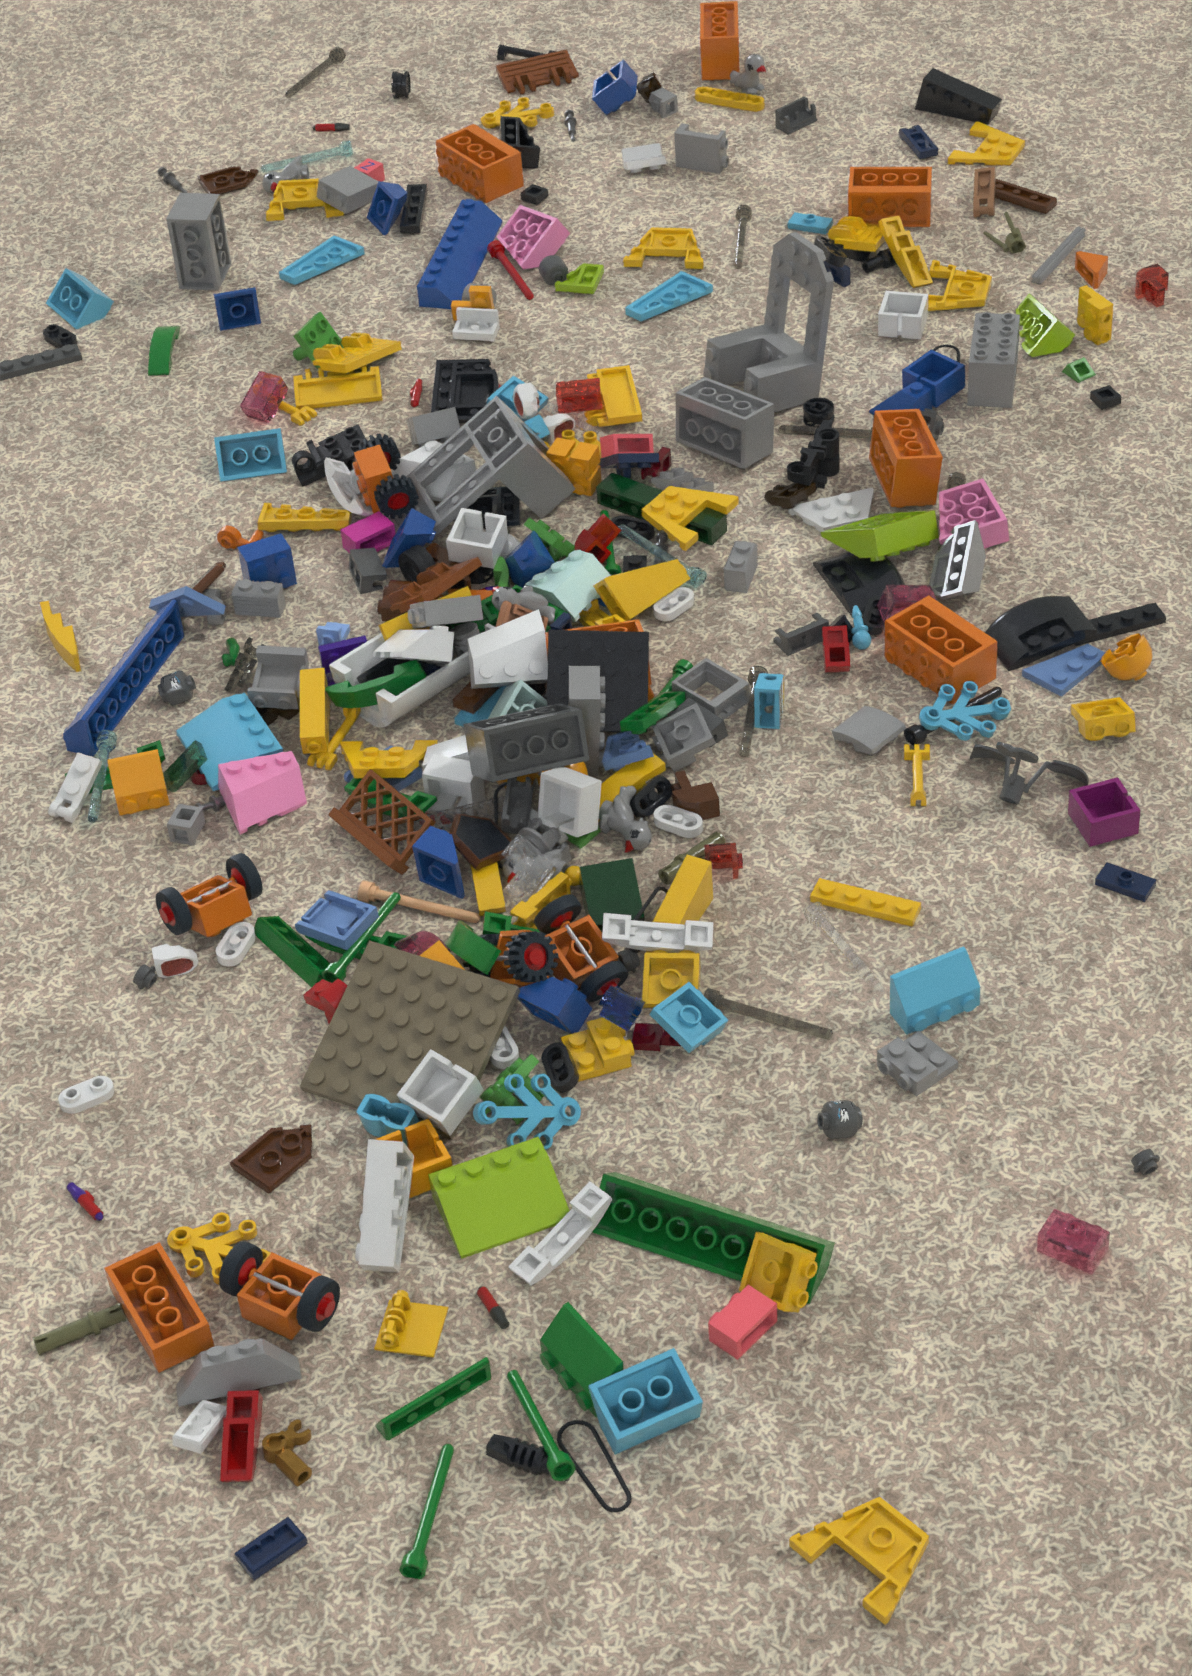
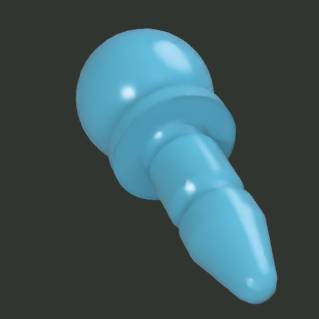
[851,605,872,650]

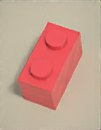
[600,434,654,458]
[708,1285,777,1360]

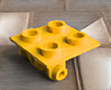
[374,1290,448,1358]

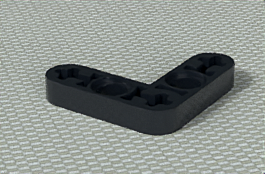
[813,235,871,267]

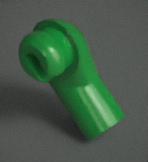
[221,638,240,667]

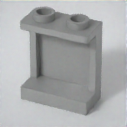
[674,123,729,174]
[247,645,309,709]

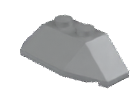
[928,520,986,600]
[176,1338,302,1406]

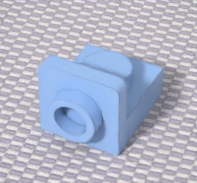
[316,622,350,646]

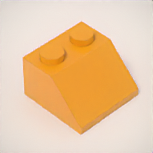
[107,749,170,816]

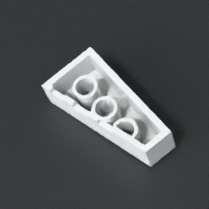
[355,1139,414,1273]

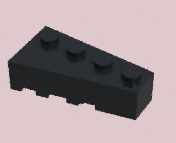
[915,68,1002,125]

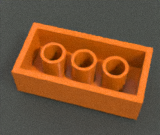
[104,1242,214,1373]

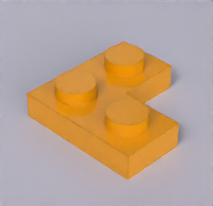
[451,285,494,321]

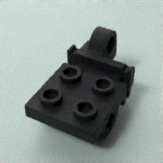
[787,420,840,490]
[292,424,365,487]

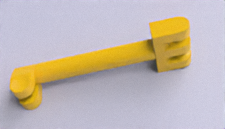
[253,381,317,426]
[307,708,361,771]
[904,744,930,806]

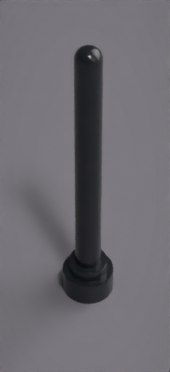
[904,686,1002,746]

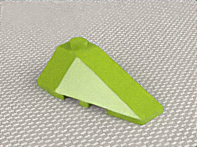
[1015,293,1076,357]

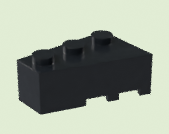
[499,116,540,169]

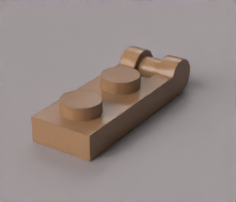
[973,167,996,218]

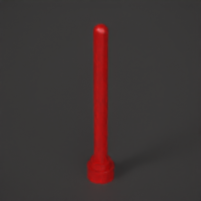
[487,240,534,300]

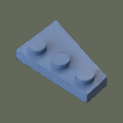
[149,586,226,617]
[1022,644,1105,697]
[602,731,654,771]

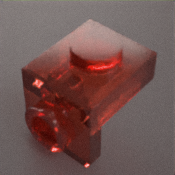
[704,843,743,879]

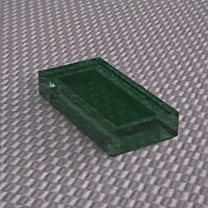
[163,740,207,792]

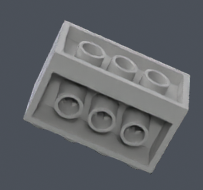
[166,193,232,291]
[968,312,1020,408]
[676,377,774,469]

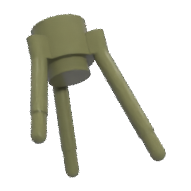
[983,212,1026,254]

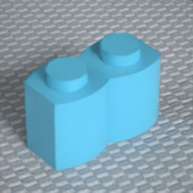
[356,1094,420,1146]

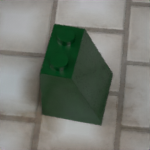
[579,858,645,932]

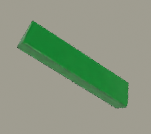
[254,916,330,988]
[376,1357,492,1441]

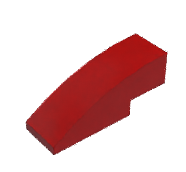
[220,1390,263,1482]

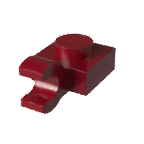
[641,447,671,480]
[632,1023,681,1051]

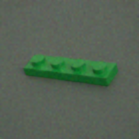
[620,691,686,734]

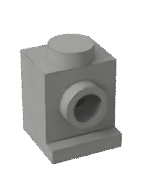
[649,88,678,118]
[167,804,205,846]

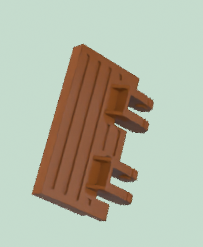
[496,49,579,95]
[388,557,482,613]

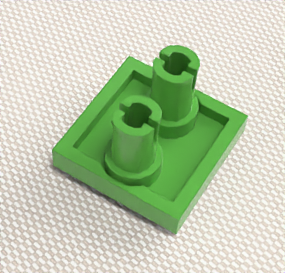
[293,311,344,369]
[524,517,575,562]
[479,1054,544,1125]

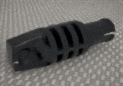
[862,248,897,273]
[486,1434,575,1482]

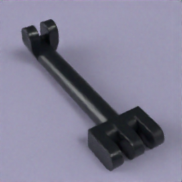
[497,44,557,60]

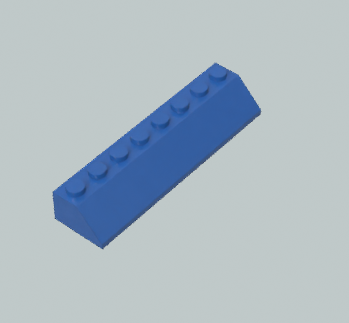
[417,199,503,309]
[63,600,184,757]

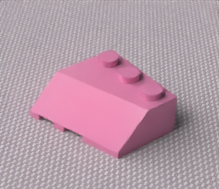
[497,205,570,269]
[939,478,1009,549]
[218,751,307,835]

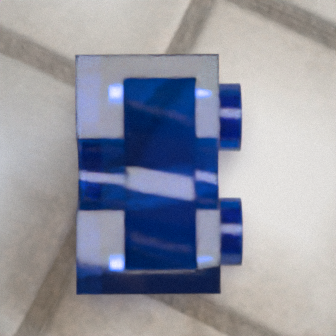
[598,985,646,1031]

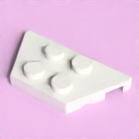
[788,487,874,532]

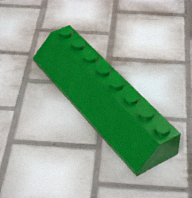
[592,1172,835,1304]

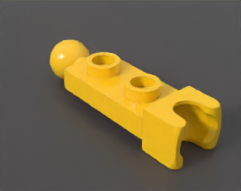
[510,865,580,929]

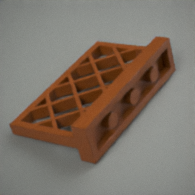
[328,769,436,875]

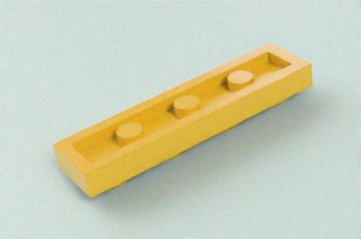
[810,878,921,927]

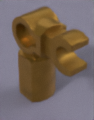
[262,1419,312,1487]

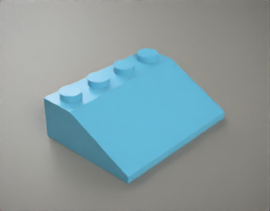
[176,693,283,791]

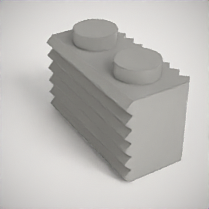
[724,541,758,593]
[231,579,286,618]

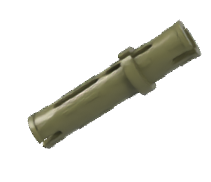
[658,831,726,885]
[32,1303,126,1356]

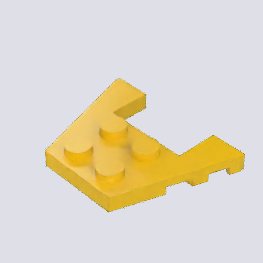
[948,121,1025,165]
[266,178,344,221]
[623,227,704,269]
[928,260,992,311]
[642,486,739,551]
[340,740,438,778]
[789,1496,929,1625]

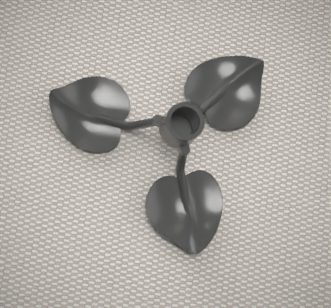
[970,742,1089,805]

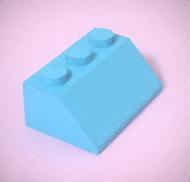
[46,268,114,329]
[214,428,287,482]
[890,946,980,1035]
[588,1348,703,1455]

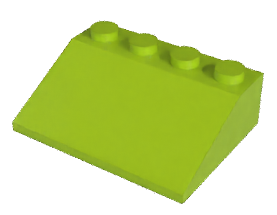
[821,510,939,561]
[428,1137,570,1259]

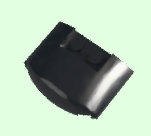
[431,359,499,423]
[453,486,521,530]
[813,552,906,617]
[985,596,1097,671]

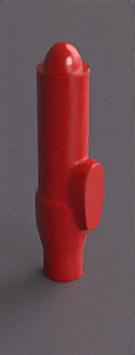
[410,379,423,408]

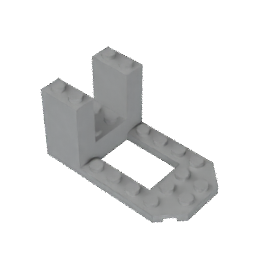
[703,232,834,412]
[388,396,575,537]

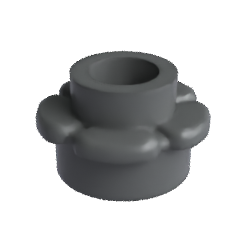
[618,947,640,973]
[133,964,158,989]
[1131,1149,1160,1176]

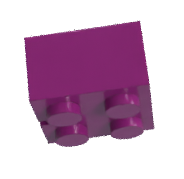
[1068,777,1141,847]

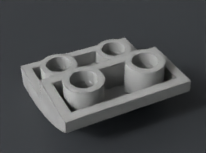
[651,468,714,492]
[832,706,906,755]

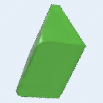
[1062,357,1096,383]

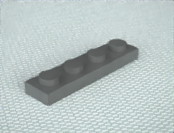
[0,344,82,381]

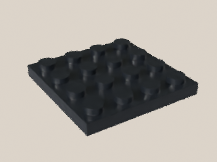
[547,630,649,733]

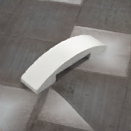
[324,457,373,517]
[602,913,713,953]
[508,1181,612,1286]

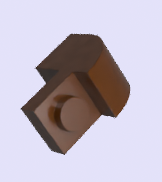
[672,770,720,820]

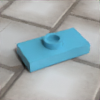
[788,212,833,235]

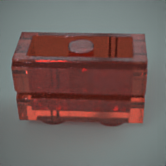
[556,378,603,414]

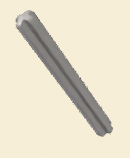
[1031,226,1086,285]

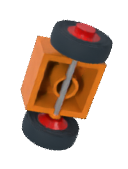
[155,853,263,937]
[534,894,628,1002]
[219,1241,340,1340]

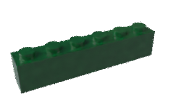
[596,473,727,546]

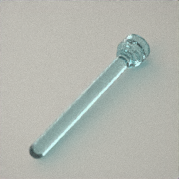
[261,140,353,172]
[618,524,707,588]
[87,730,118,823]

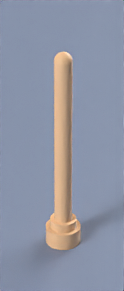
[358,880,480,923]

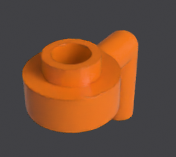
[217,525,264,549]

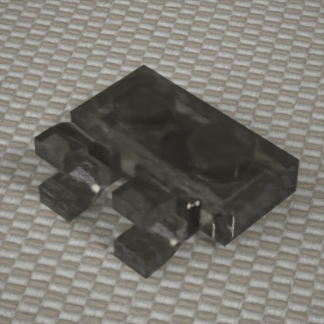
[224,637,266,693]

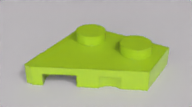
[555,263,604,294]

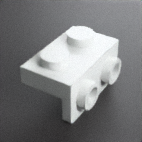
[621,143,666,173]
[452,307,500,341]

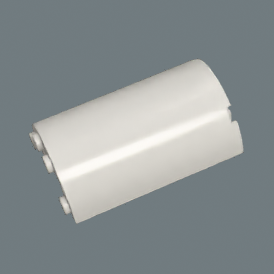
[329,597,495,727]

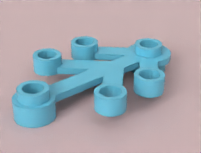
[919,681,1011,741]
[473,1074,581,1149]

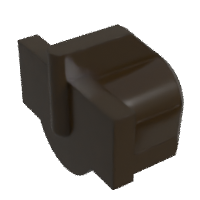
[637,72,662,103]

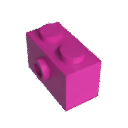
[340,511,395,554]

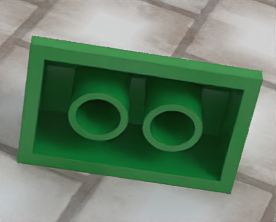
[539,1302,624,1418]

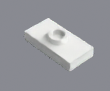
[172,1400,227,1454]

